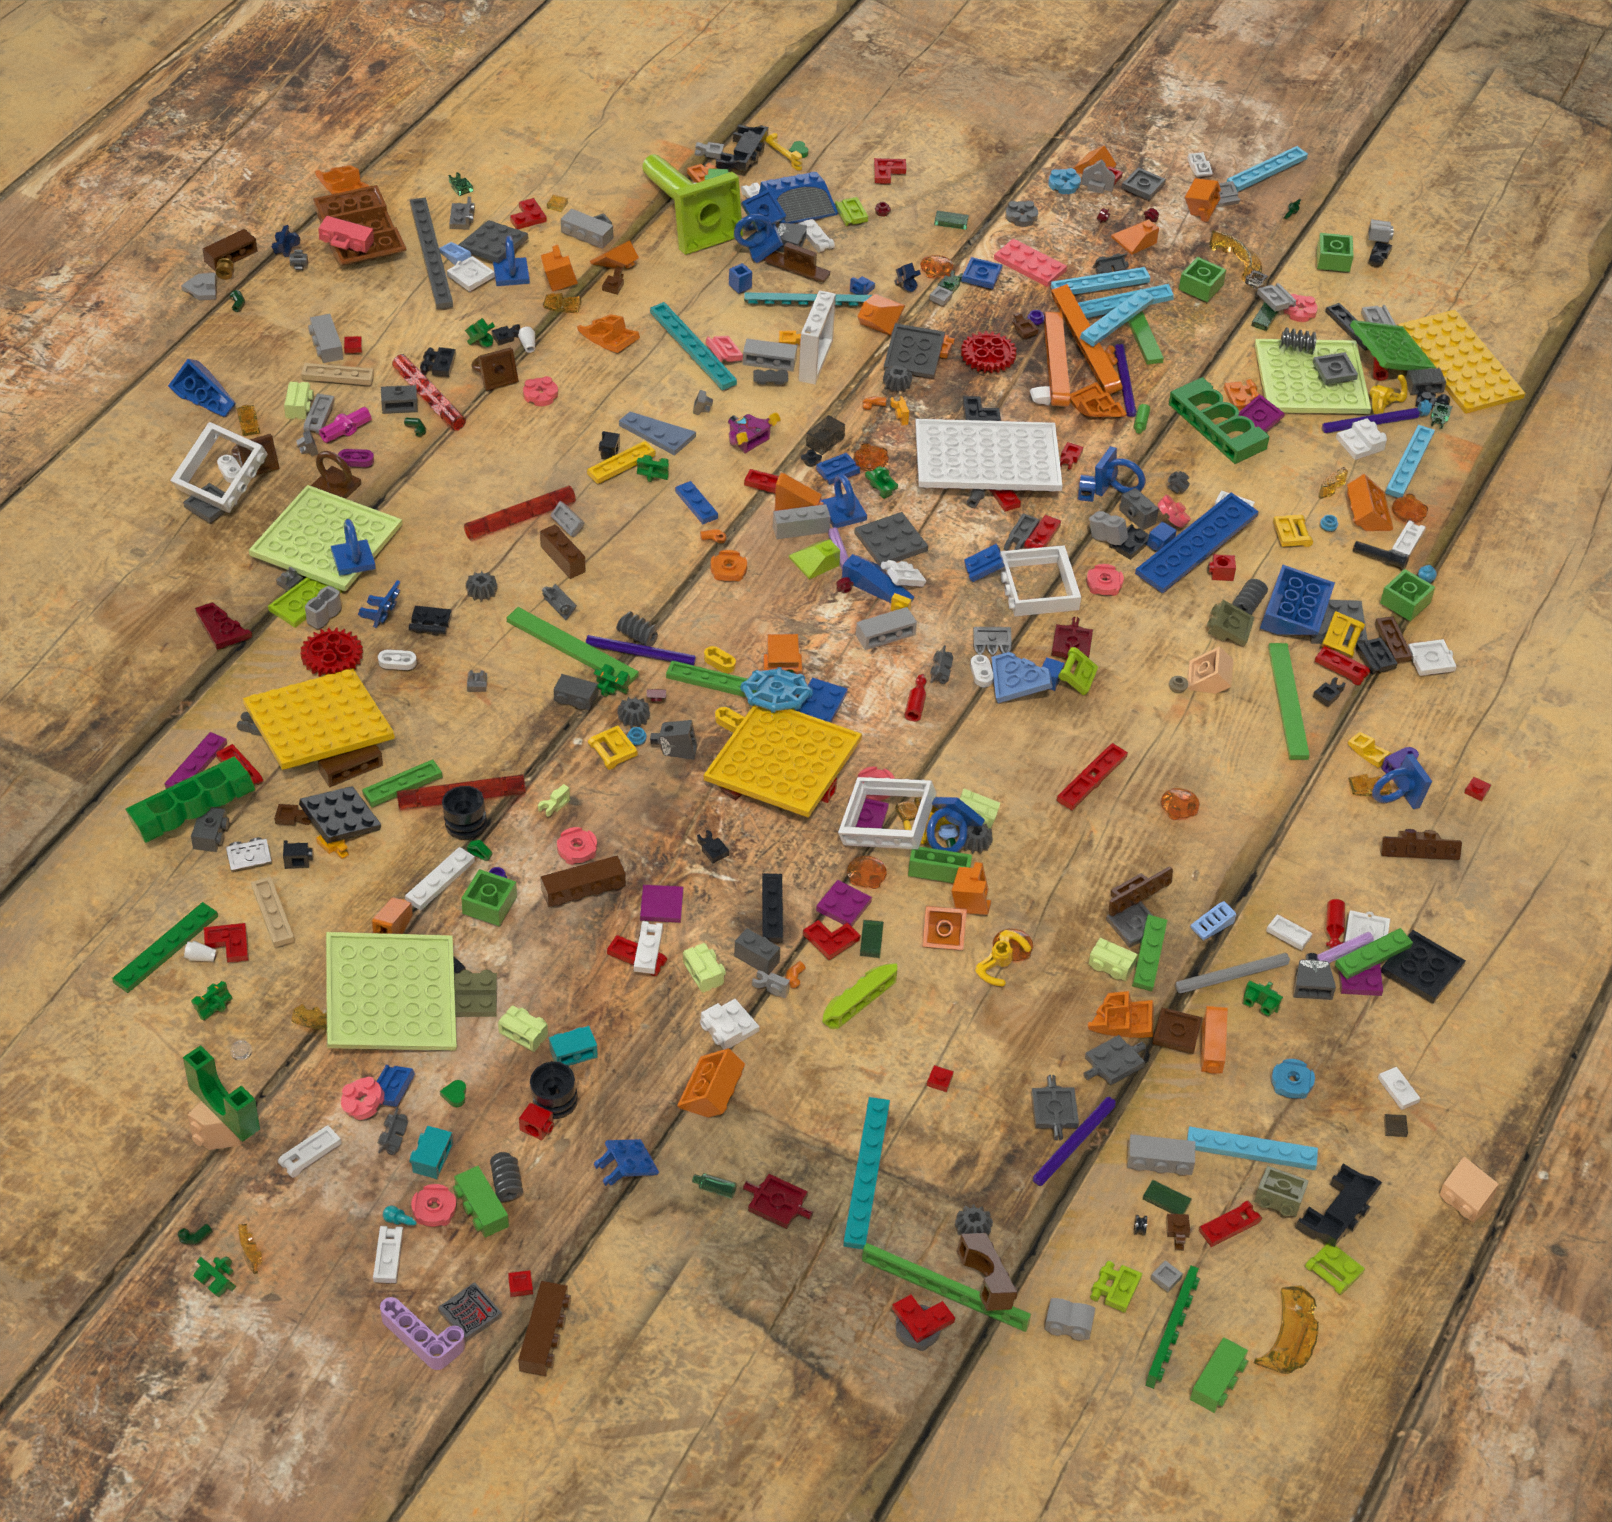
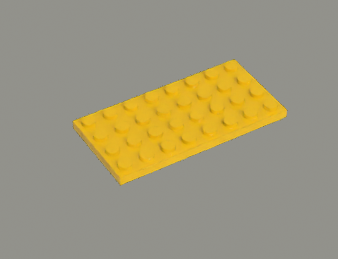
[1397,309,1525,414]

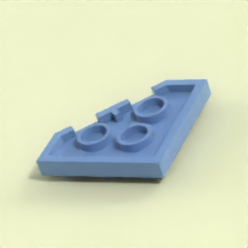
[991,652,1053,703]

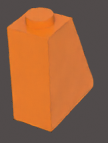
[775,473,824,511]
[372,897,413,934]
[1201,1006,1228,1074]

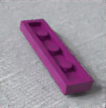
[164,732,227,789]

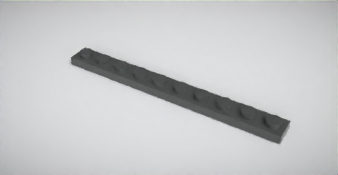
[409,197,453,309]

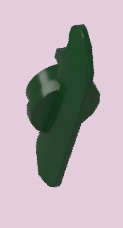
[1283,199,1301,219]

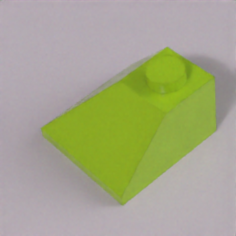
[789,539,840,580]

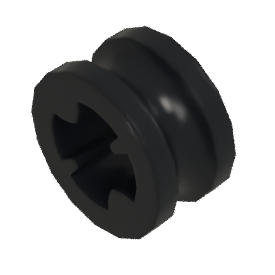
[1134,1215,1147,1236]

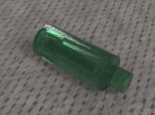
[692,1173,737,1198]

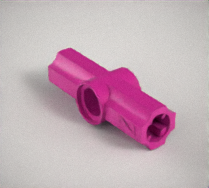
[319,406,372,443]

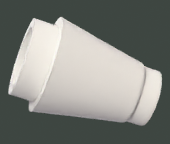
[518,327,535,353]
[184,941,217,962]

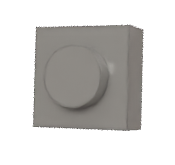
[929,286,953,306]
[1151,1260,1183,1292]

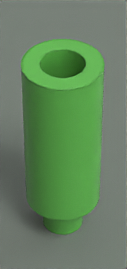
[1134,404,1151,434]

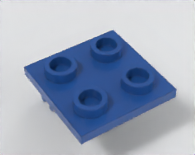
[358,580,401,628]
[594,1139,659,1186]

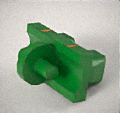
[465,318,495,347]
[637,455,669,482]
[865,466,898,499]
[593,664,630,697]
[1243,980,1283,1016]
[191,981,233,1021]
[193,1256,236,1297]

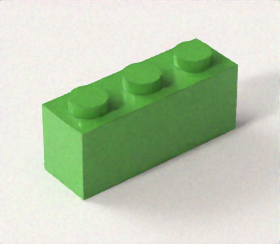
[908,846,972,883]
[453,1166,509,1238]
[1190,1337,1249,1413]

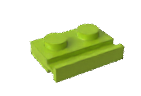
[835,197,868,226]

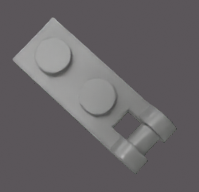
[304,393,335,434]

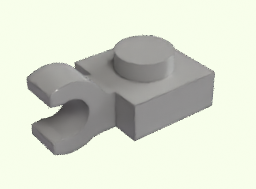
[695,142,724,159]
[752,970,790,998]

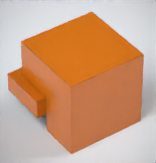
[1184,178,1221,222]
[541,245,578,292]
[763,634,802,674]
[952,862,991,915]

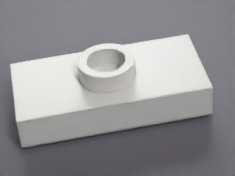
[1266,914,1313,951]
[1378,1067,1420,1110]

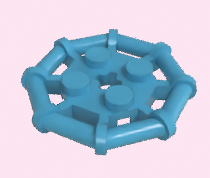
[740,667,813,713]

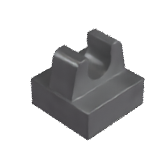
[693,390,713,415]
[296,430,318,456]
[276,567,303,591]
[467,670,487,692]

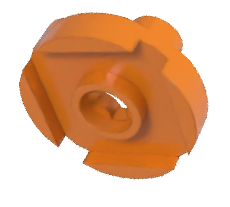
[710,550,747,581]

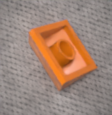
[1073,145,1116,175]
[922,906,967,950]

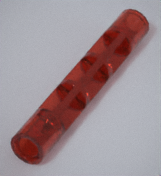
[392,354,466,431]
[464,485,576,541]
[397,774,526,810]

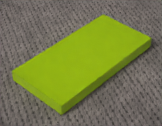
[268,577,343,628]

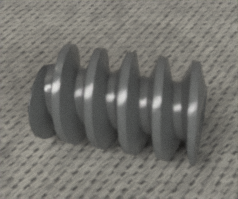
[1279,327,1317,353]
[1232,579,1268,615]
[616,611,658,647]
[490,1152,523,1202]

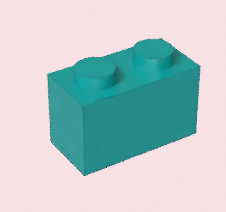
[549,1026,598,1066]
[409,1126,453,1179]

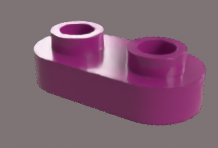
[338,449,374,467]

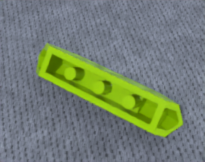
[822,963,897,1029]

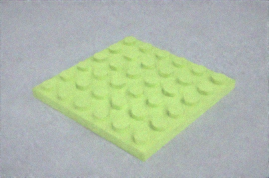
[1255,339,1371,414]
[249,485,402,591]
[326,932,457,1051]

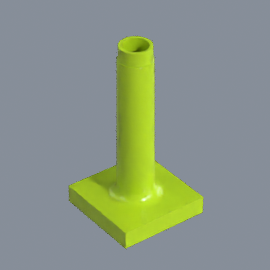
[642,154,743,255]

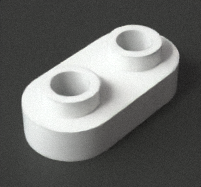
[217,455,241,483]
[378,650,417,670]
[970,655,993,687]

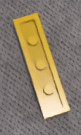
[587,441,656,484]

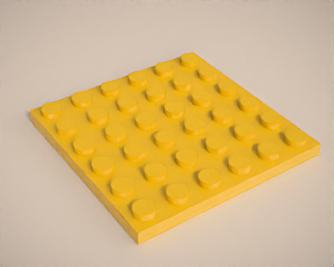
[243,669,395,770]
[703,705,862,818]

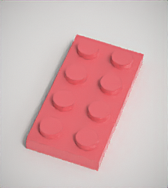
[994,238,1067,287]

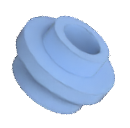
[939,824,959,840]

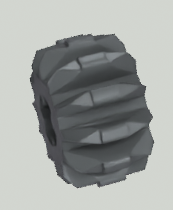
[883,364,912,392]
[466,571,498,602]
[617,697,650,728]
[959,824,993,854]
[955,1204,993,1236]

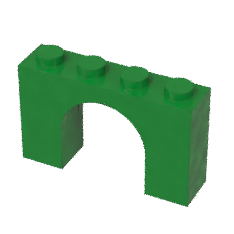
[183,1045,260,1142]

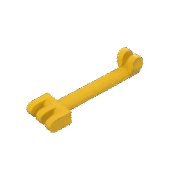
[765,133,802,171]

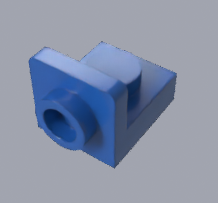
[850,276,875,295]

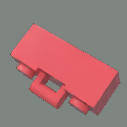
[318,216,374,253]

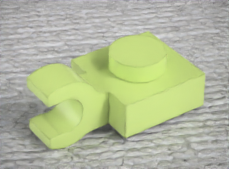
[538,784,570,817]

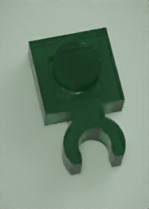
[448,172,473,196]
[937,270,963,293]
[1431,402,1453,429]

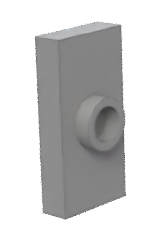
[550,501,585,537]

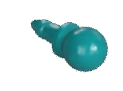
[382,1205,417,1226]

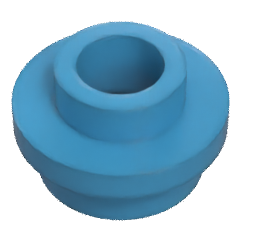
[1418,399,1432,416]
[1320,515,1338,531]
[627,727,647,745]

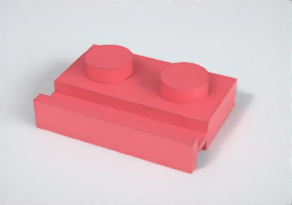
[705,336,743,362]

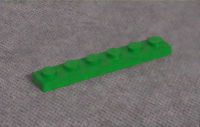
[112,902,218,993]
[1145,1265,1201,1389]

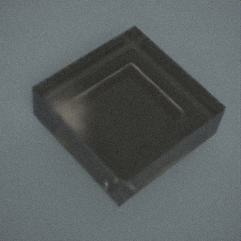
[1384,1114,1408,1137]

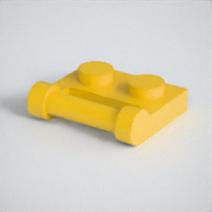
[1273,515,1313,547]
[1321,611,1365,659]
[588,725,638,770]

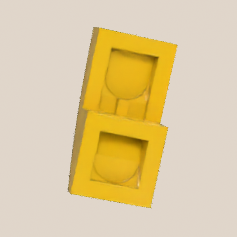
[1348,732,1391,768]

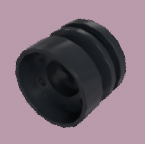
[442,786,487,839]
[530,1061,578,1119]

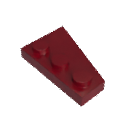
[195,602,252,650]

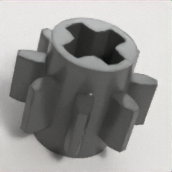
[289,250,308,270]
[1168,471,1190,493]

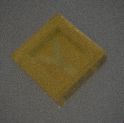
[547,195,568,212]

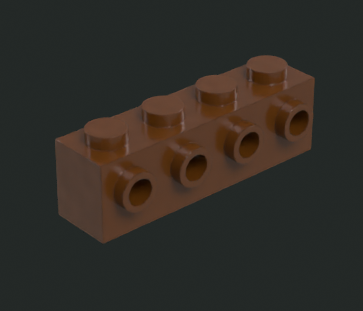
[540,855,626,907]
[518,1281,571,1376]

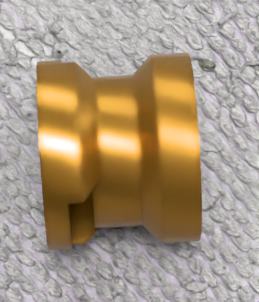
[215,258,234,280]

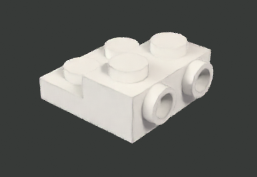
[1336,418,1387,460]
[700,999,759,1049]

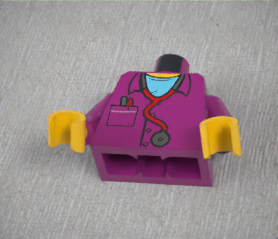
[728,412,781,453]

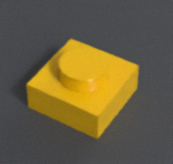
[890,593,912,611]

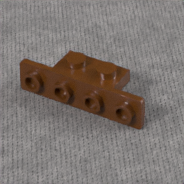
[765,242,831,283]
[1381,829,1462,860]
[1109,866,1173,917]

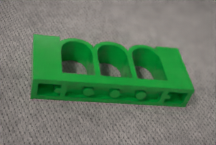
[1168,377,1270,464]
[125,756,256,843]

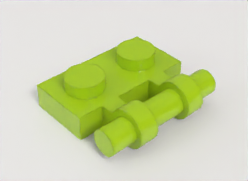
[1090,1261,1143,1313]

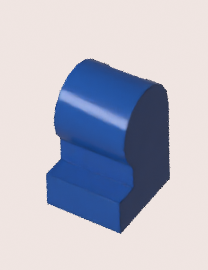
[1078,475,1095,502]

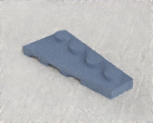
[619,412,696,456]

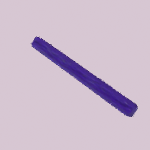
[1115,344,1137,417]
[1322,408,1420,433]
[586,635,696,666]
[1033,1097,1116,1186]

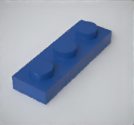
[675,481,718,525]

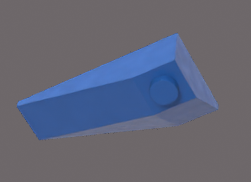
[168,359,236,417]
[842,554,914,603]

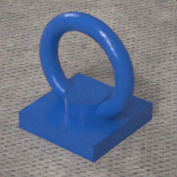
[741,188,786,232]
[734,214,783,263]
[493,236,530,286]
[1095,446,1146,496]
[821,473,867,528]
[331,519,376,576]
[1372,754,1432,809]
[927,797,985,852]

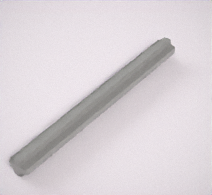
[1175,953,1290,993]

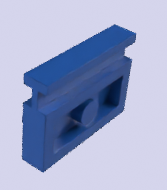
[816,452,860,485]
[964,543,1005,582]
[376,1065,415,1107]

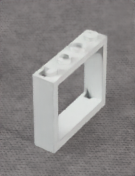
[799,290,836,384]
[170,422,268,513]
[999,545,1081,616]
[838,777,937,849]

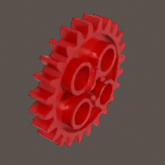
[961,331,1016,373]
[300,627,363,677]

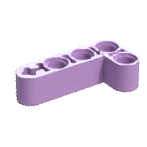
[380,1297,465,1370]

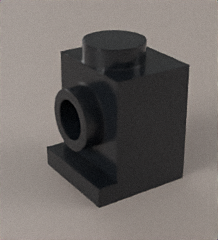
[599,431,620,460]
[283,840,313,869]

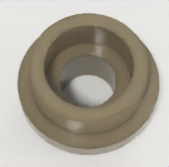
[1169,676,1188,693]

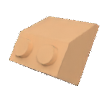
[1187,646,1233,694]
[188,1101,243,1150]
[1439,1157,1499,1223]

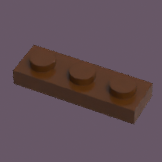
[1375,616,1412,663]

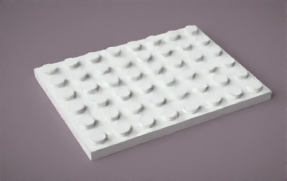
[915,419,1062,492]

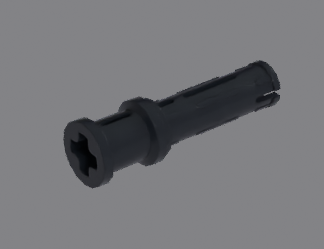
[1353,541,1410,570]

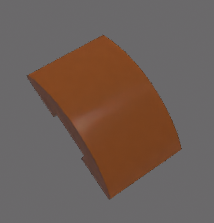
[313,185,407,265]

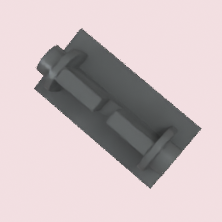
[1092,253,1129,274]
[542,584,577,620]
[930,645,953,684]
[377,1108,408,1155]

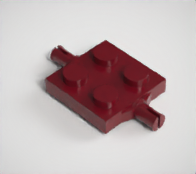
[1051,617,1093,664]
[743,1174,814,1229]

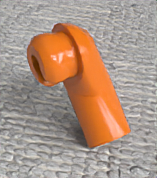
[1105,345,1118,366]
[862,396,887,410]
[700,529,726,543]
[785,961,806,988]

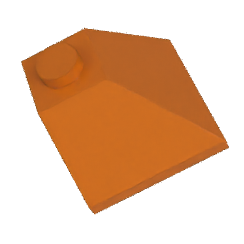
[1111,219,1159,255]
[590,240,639,269]
[857,294,905,336]

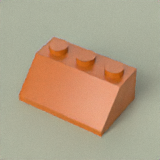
[1347,474,1393,531]
[677,1048,745,1118]

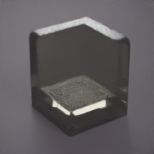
[1245,270,1268,299]

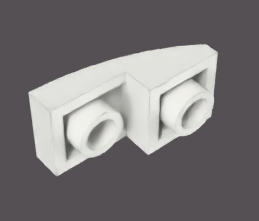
[1187,152,1213,177]
[1030,386,1051,405]

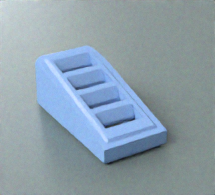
[439,242,471,265]
[1190,901,1236,941]

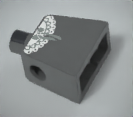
[777,223,807,253]
[650,720,698,760]
[1293,953,1336,1000]

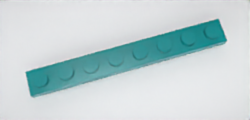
[744,292,872,306]
[650,302,737,390]
[843,1097,890,1250]

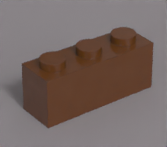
[202,229,258,271]
[540,524,586,579]
[318,744,383,788]

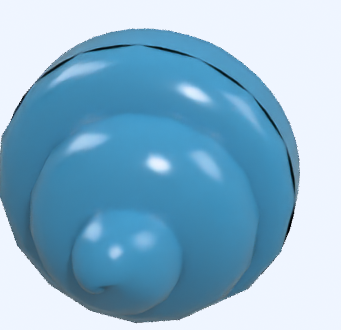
[1418,565,1437,583]

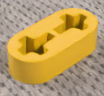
[704,646,736,673]
[715,707,745,733]

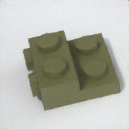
[1206,599,1255,646]
[454,970,497,1017]
[1254,1166,1309,1217]

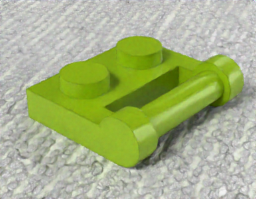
[1059,647,1098,695]
[1305,1243,1365,1295]

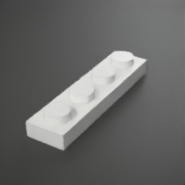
[405,847,475,911]

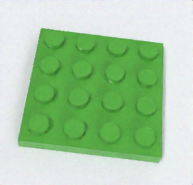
[1350,320,1436,370]

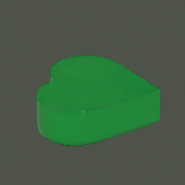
[789,141,809,158]
[466,840,493,861]
[440,1080,466,1107]

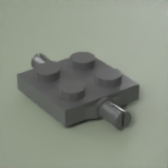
[1083,1035,1146,1085]
[1031,1075,1079,1140]

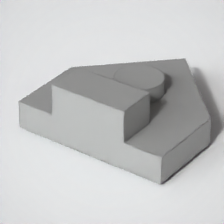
[1081,159,1115,194]
[181,273,216,300]

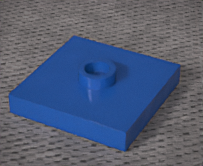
[961,257,1003,289]

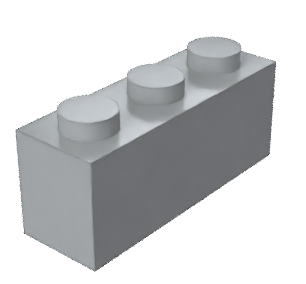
[561,209,613,249]
[308,314,343,363]
[743,339,797,372]
[773,504,830,539]
[856,607,917,650]
[1127,1134,1195,1175]

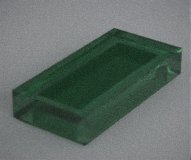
[934,211,969,229]
[1251,302,1279,331]
[860,920,884,958]
[1143,1180,1192,1214]

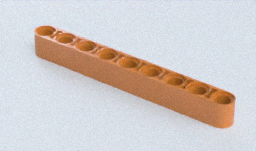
[1051,284,1123,395]
[1044,312,1070,406]

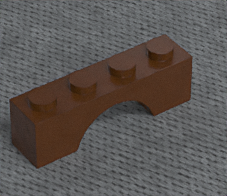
[957,1233,1017,1311]

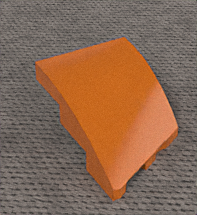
[315,165,369,194]
[577,314,640,353]
[1070,382,1127,417]
[1088,991,1154,1038]

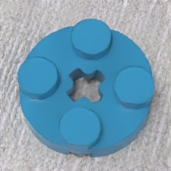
[1048,168,1081,194]
[1271,1059,1315,1099]

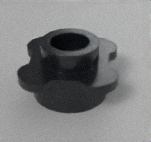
[801,449,822,467]

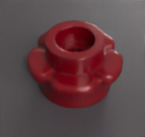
[875,202,891,217]
[1096,208,1111,223]
[1144,208,1159,223]
[836,577,854,594]

